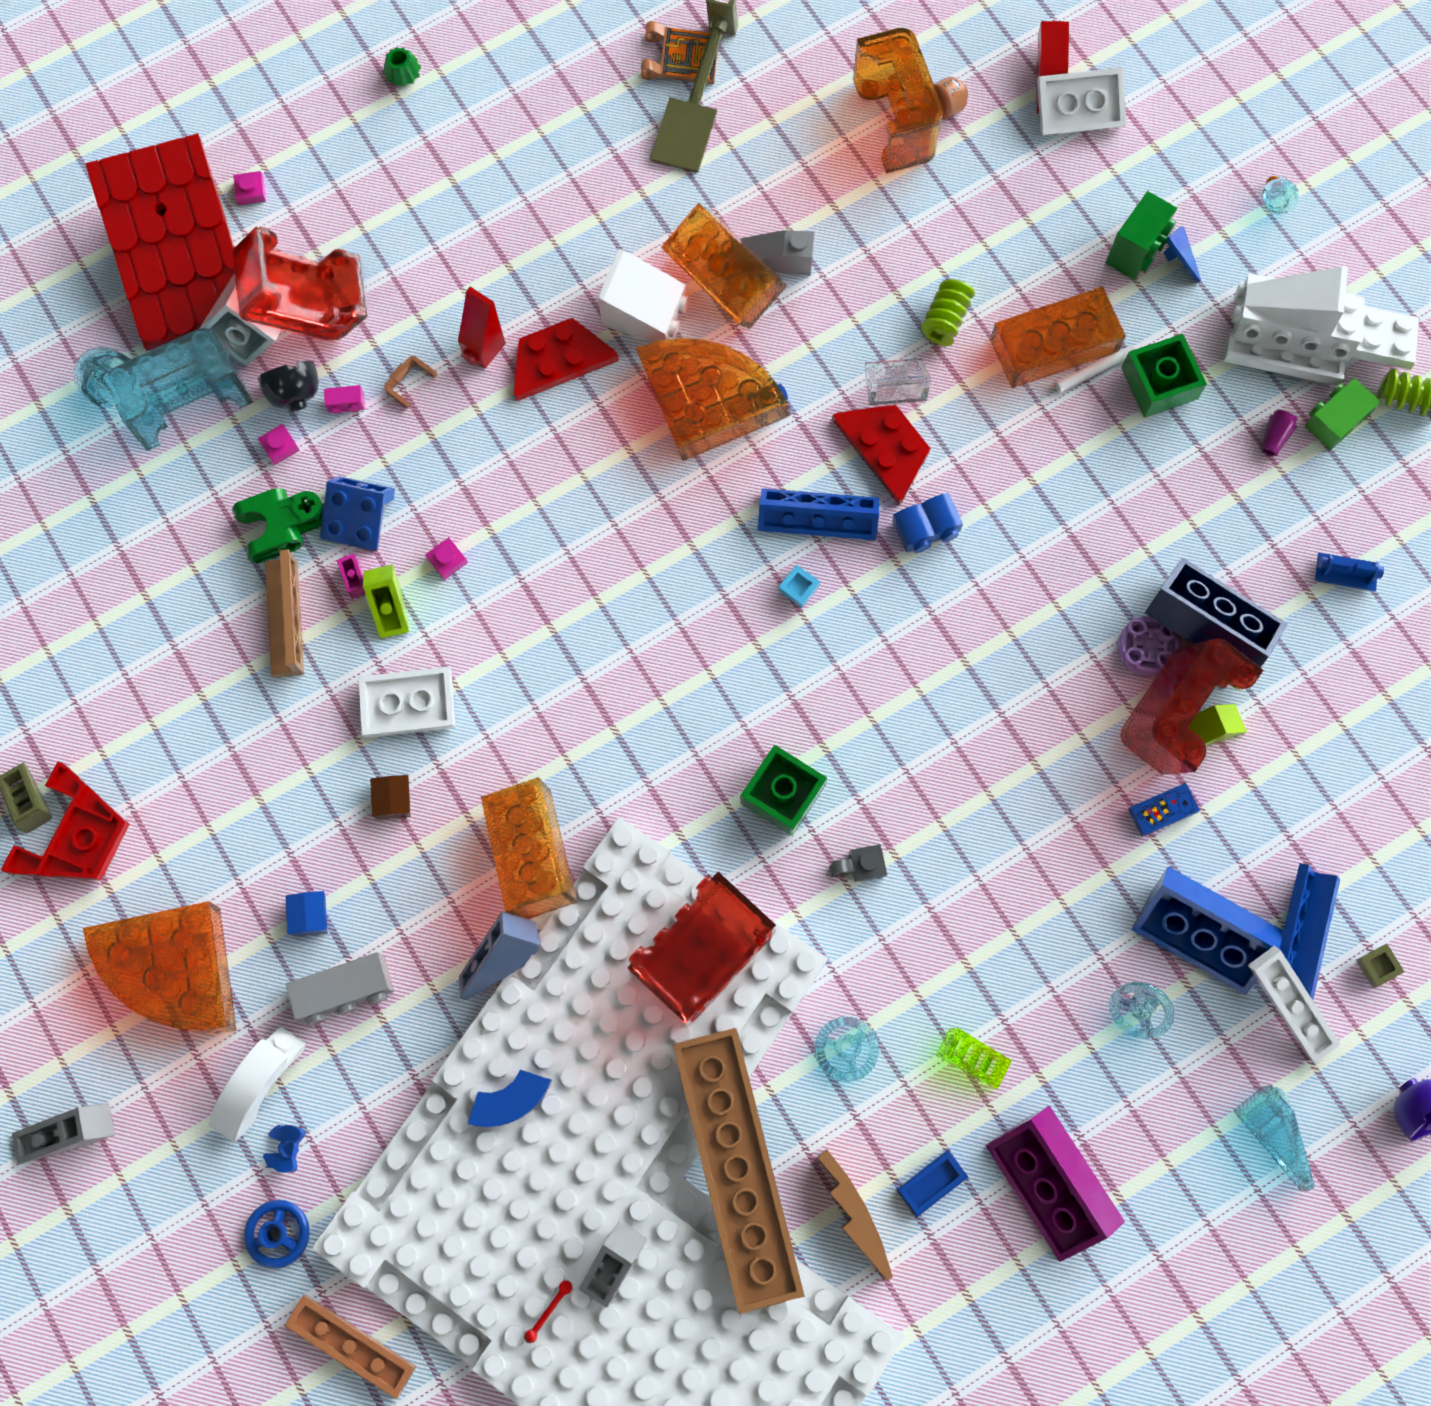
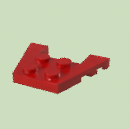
[0,761,130,881]

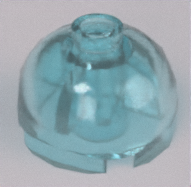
[73,346,136,407]

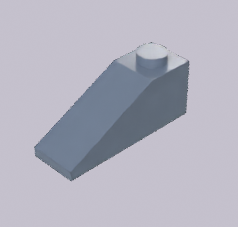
[459,911,541,1000]

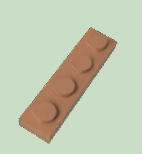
[284,1295,417,1399]

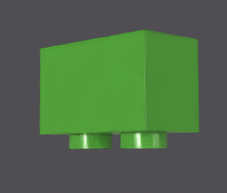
[1305,378,1381,451]

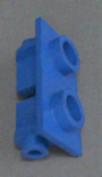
[1315,552,1384,592]

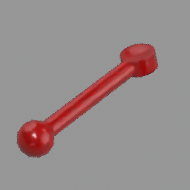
[524,1280,573,1344]

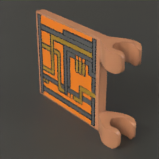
[641,21,718,84]

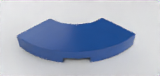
[467,1070,552,1127]

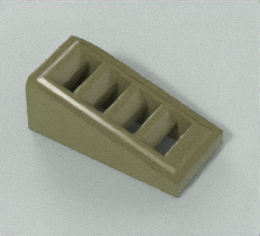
[0,763,52,833]

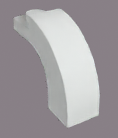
[209,1026,306,1143]

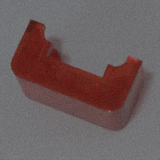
[232,226,368,340]
[1121,638,1264,775]
[627,871,776,1027]

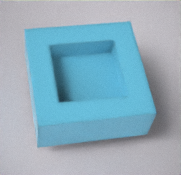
[778,565,820,608]

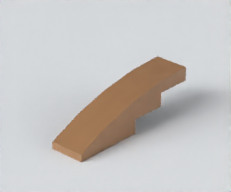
[816,1149,893,1281]

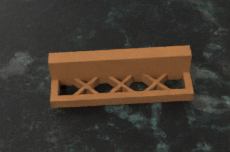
[265,549,304,678]

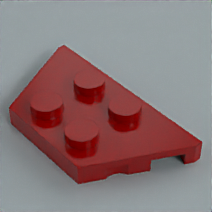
[514,318,619,401]
[832,404,931,505]

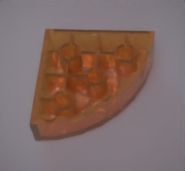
[636,338,790,461]
[83,901,237,1033]

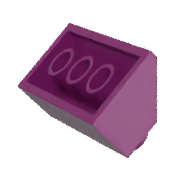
[985,1105,1125,1262]

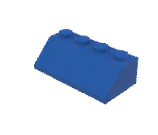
[1132,866,1283,995]

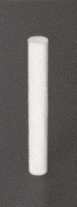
[1055,345,1135,393]

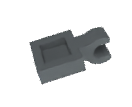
[829,844,887,882]

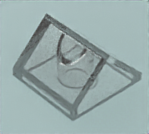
[865,358,931,405]

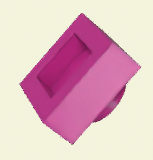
[233,171,266,205]
[258,424,300,465]
[425,537,468,580]

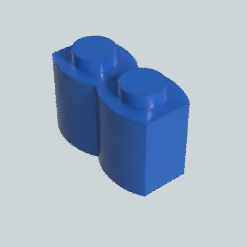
[892,492,963,553]

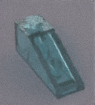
[1233,1085,1315,1191]

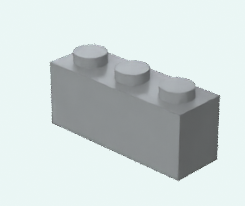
[285,952,394,1026]

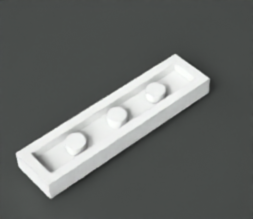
[1224,332,1346,386]
[1248,946,1341,1063]

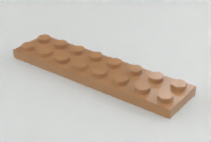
[673,1028,805,1314]

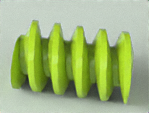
[921,279,975,347]
[1376,368,1431,417]

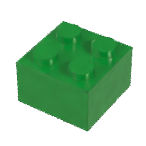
[1106,190,1177,280]
[1121,334,1207,418]
[740,744,827,837]

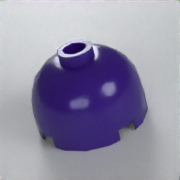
[1394,1078,1431,1141]

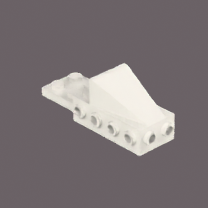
[1231,266,1419,370]

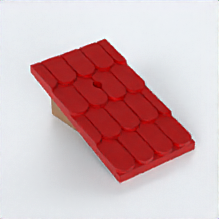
[85,133,241,351]

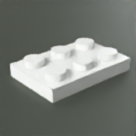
[1037,67,1126,136]
[358,667,456,738]

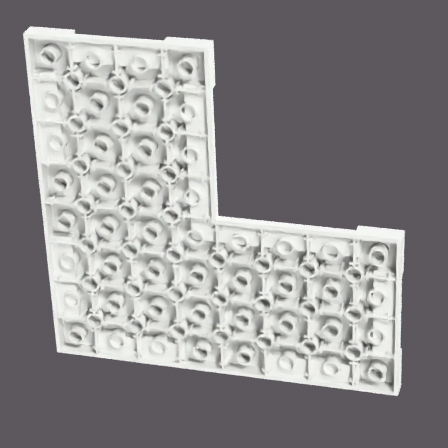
[312,817,905,1406]

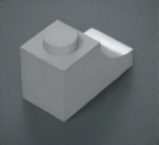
[579,1220,648,1308]

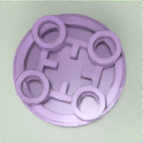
[1117,616,1181,677]

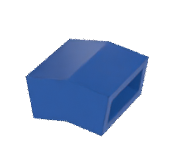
[285,891,328,937]

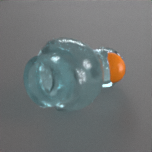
[1262,176,1299,214]

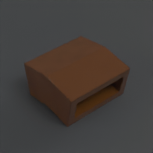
[370,775,411,820]

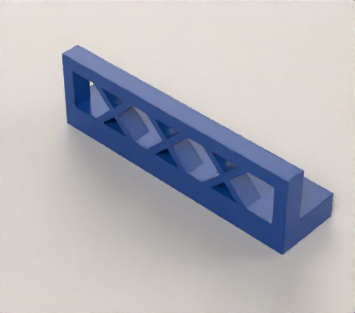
[758,488,879,540]
[1280,863,1340,1000]

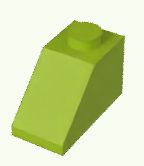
[363,564,409,639]

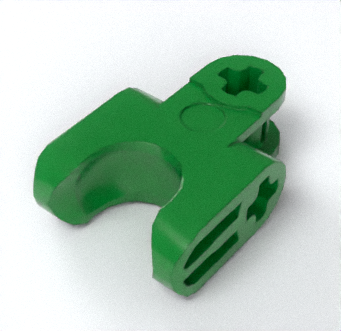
[232,488,324,564]

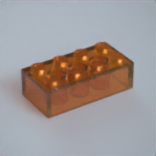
[661,203,788,329]
[990,286,1126,388]
[481,777,577,919]

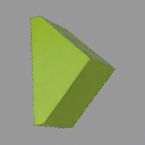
[1177,704,1247,752]

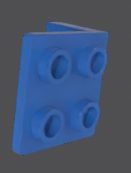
[320,476,395,551]

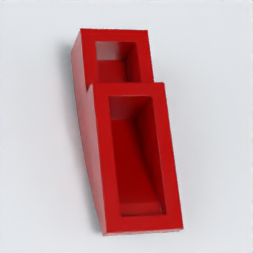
[1036,21,1069,114]

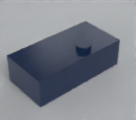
[1145,557,1287,680]

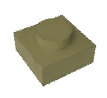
[1356,944,1405,988]

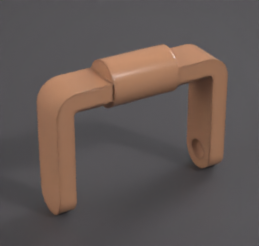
[384,356,438,409]

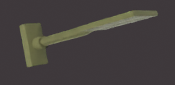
[650,0,738,173]

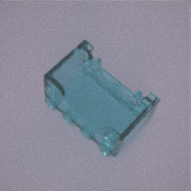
[105,328,253,451]

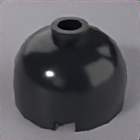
[257,360,319,412]

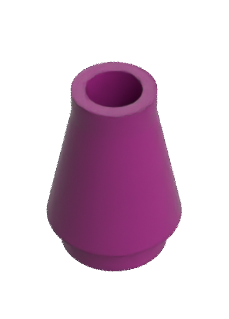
[1260,410,1297,456]

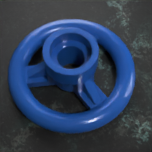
[244,1200,310,1268]

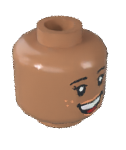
[926,76,968,120]

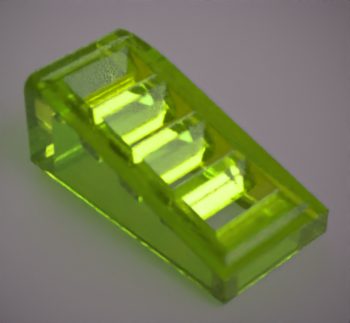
[936,1028,1012,1089]

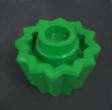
[383,47,421,87]

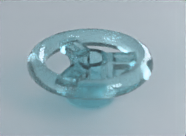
[1109,982,1174,1039]
[815,1016,879,1082]

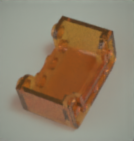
[853,28,943,174]

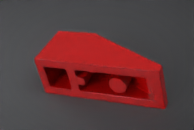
[458,287,506,369]

